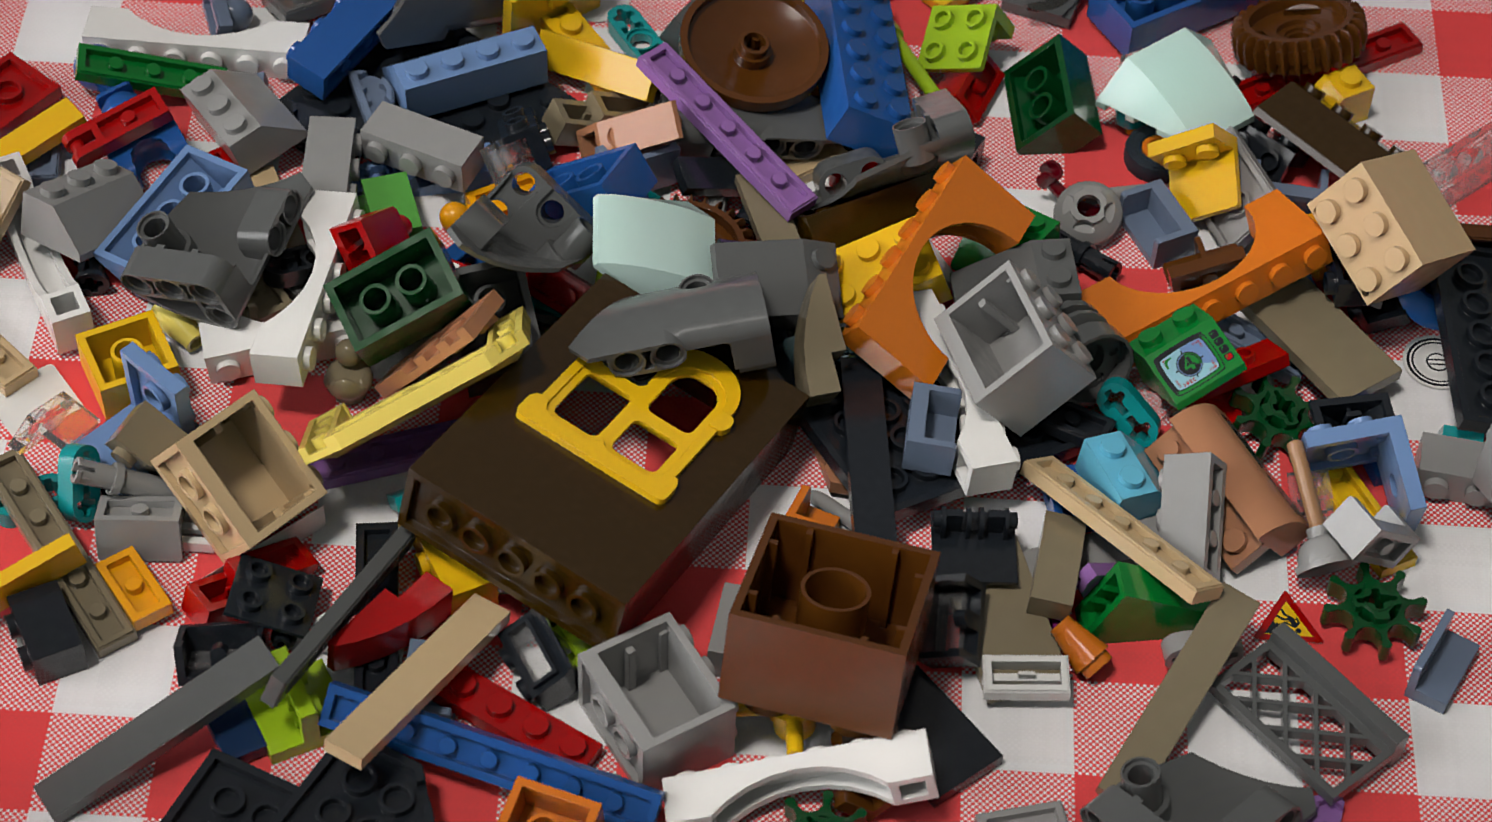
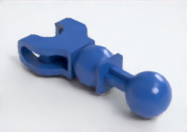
[73,44,187,189]

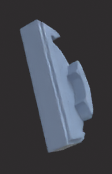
[348,70,395,123]

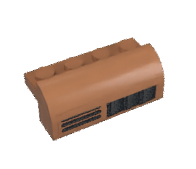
[1144,403,1309,575]

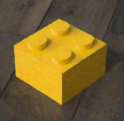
[75,310,181,421]

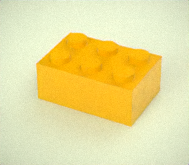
[836,216,953,331]

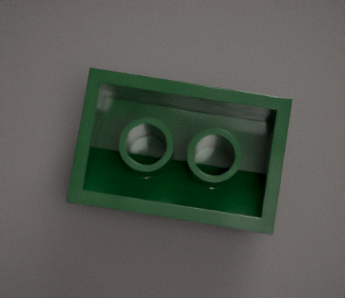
[1003,34,1102,155]

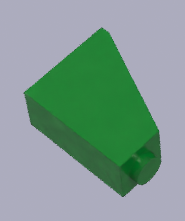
[1075,561,1210,644]

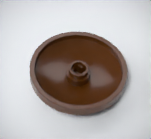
[678,0,829,112]

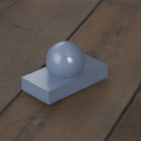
[202,0,253,35]

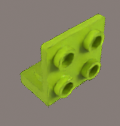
[918,4,1015,73]

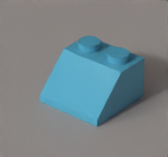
[1075,431,1162,520]

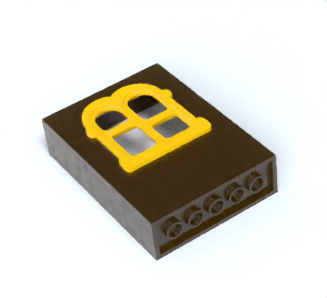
[397,273,810,647]

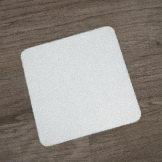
[0,364,84,441]

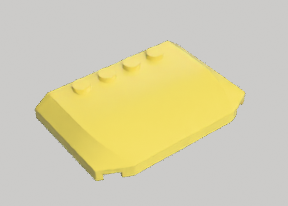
[298,306,531,465]

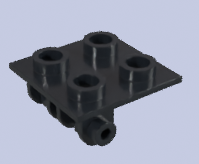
[930,506,1018,585]
[223,553,324,650]

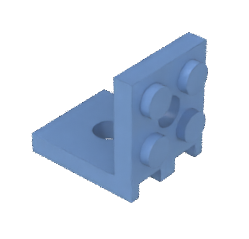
[77,341,196,496]
[1301,415,1427,532]

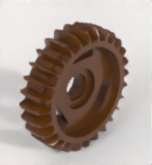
[1231,0,1368,78]

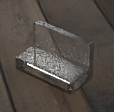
[8,391,101,455]

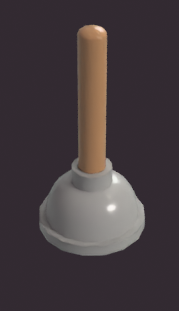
[1287,439,1360,578]

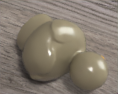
[323,338,373,406]

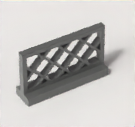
[1209,622,1410,806]

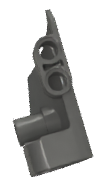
[376,0,504,49]
[808,88,975,210]
[446,161,593,273]
[120,172,313,328]
[568,271,776,377]
[1080,752,1317,822]

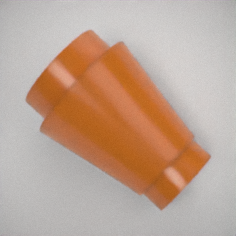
[1050,615,1112,679]

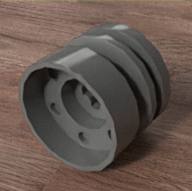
[1060,300,1134,406]

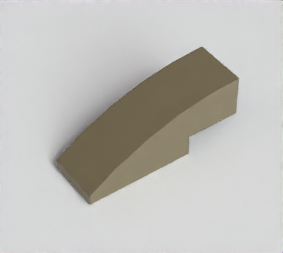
[541,90,654,146]
[794,273,846,407]
[1026,510,1086,621]

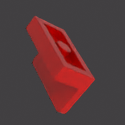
[937,55,1005,125]

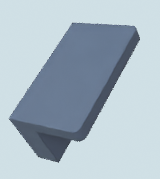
[1404,608,1480,714]

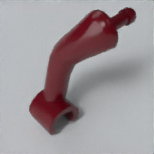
[1036,160,1100,217]

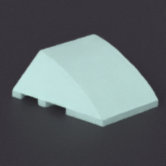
[1095,27,1255,138]
[593,194,715,294]

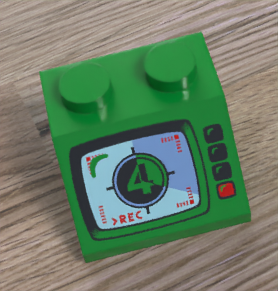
[1129,303,1247,411]

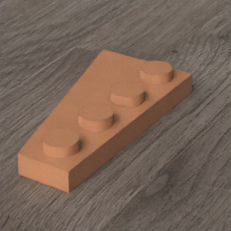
[374,289,505,399]

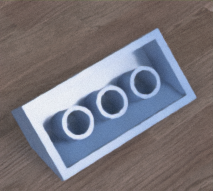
[382,26,548,117]
[93,144,254,303]

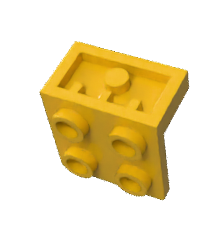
[1147,123,1242,222]

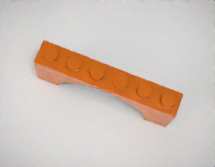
[842,155,1035,399]
[1081,189,1333,368]

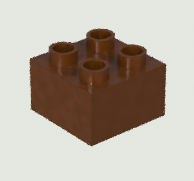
[718,512,941,740]

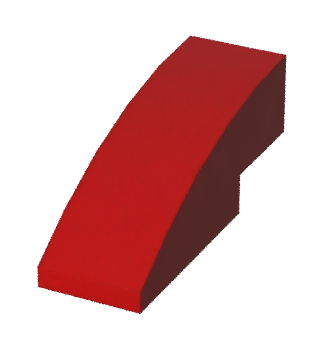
[181,536,319,624]
[327,571,453,672]

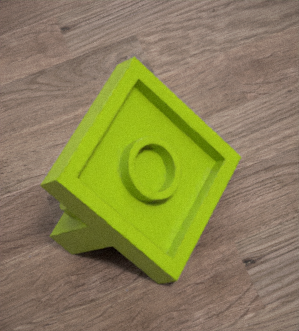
[245,646,333,765]

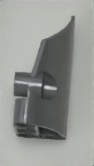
[653,88,839,160]

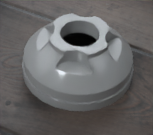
[1053,181,1123,249]

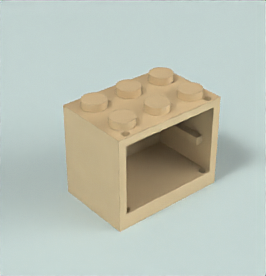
[1307,149,1476,306]
[150,389,328,564]

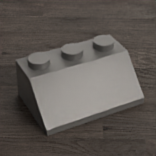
[180,69,308,175]
[20,159,144,263]

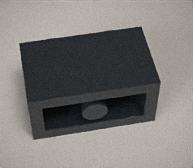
[4,579,89,686]

